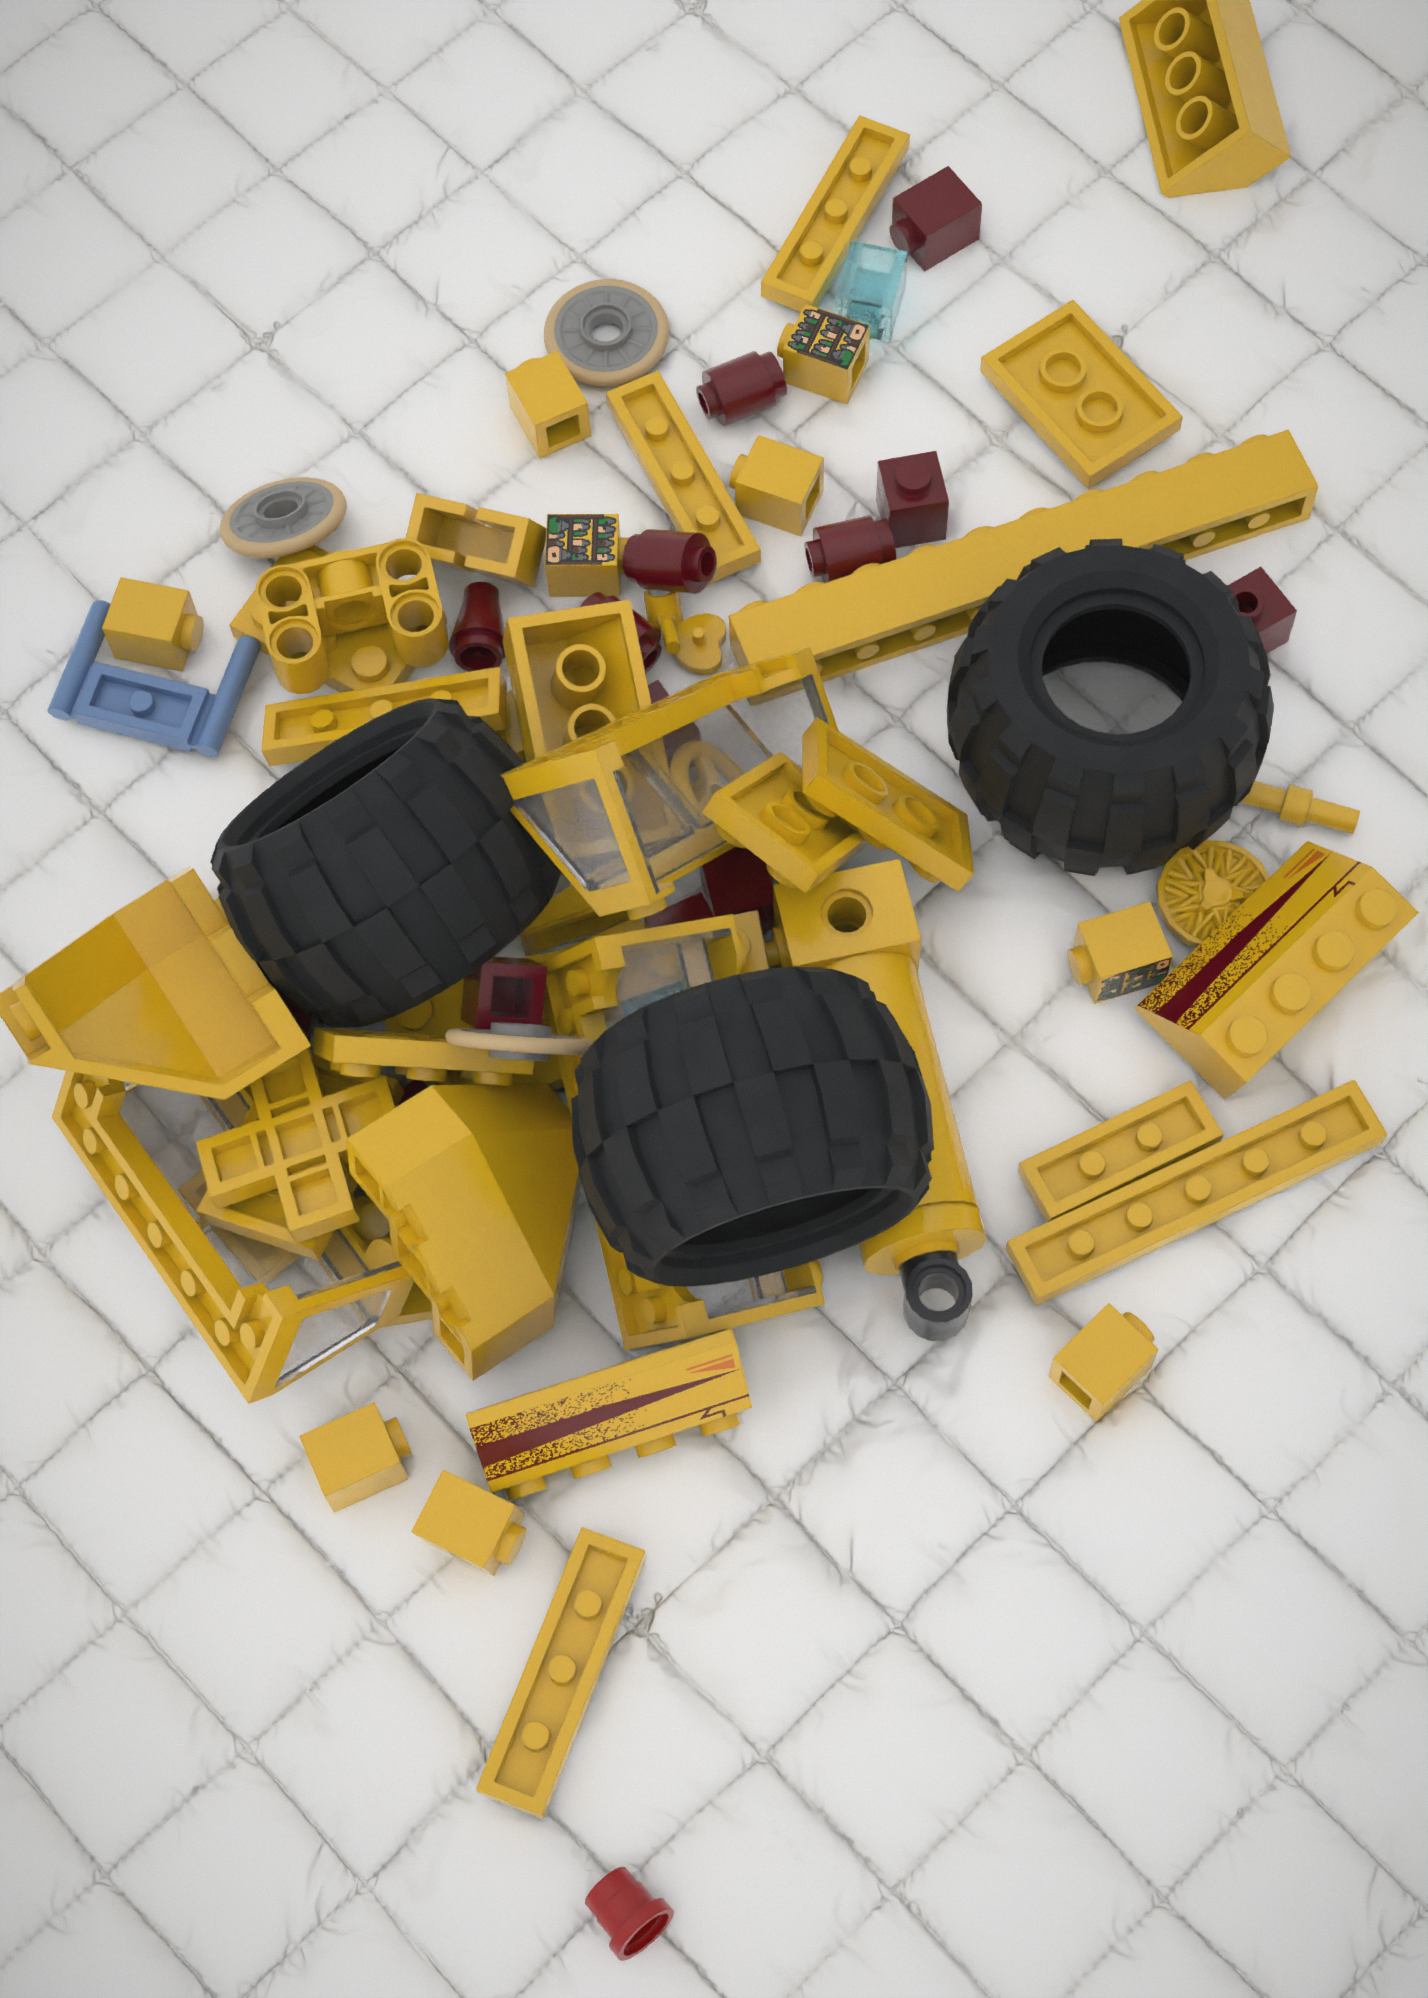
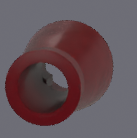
[449,582,505,672]

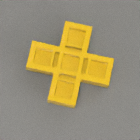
[196,1047,397,1244]

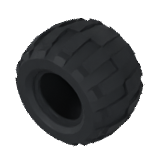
[946,538,1274,876]
[210,698,562,1028]
[571,966,934,1287]

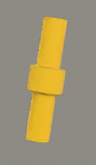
[1241,781,1360,834]

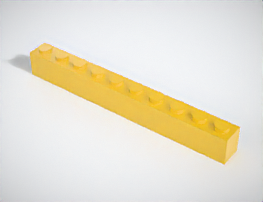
[728,429,1319,705]

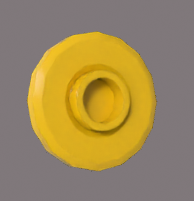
[1156,841,1270,948]

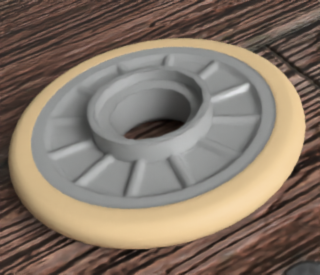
[543,279,669,387]
[220,477,347,558]
[445,1022,594,1061]

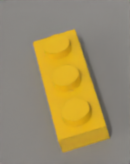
[1017,1080,1224,1223]

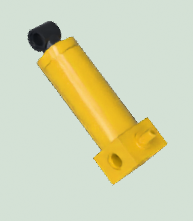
[765,859,987,1341]

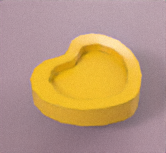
[672,613,727,675]

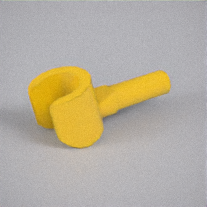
[643,590,683,654]

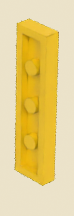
[761,115,910,312]
[606,370,761,585]
[261,667,507,767]
[476,1527,647,1819]

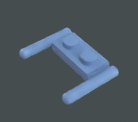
[47,600,260,757]

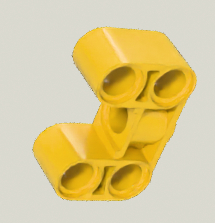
[256,538,449,694]

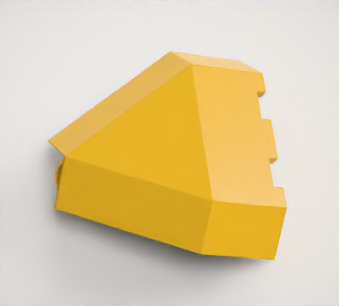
[0,866,311,1100]
[346,1083,582,1381]

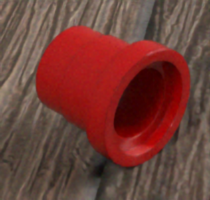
[585,1867,674,1961]

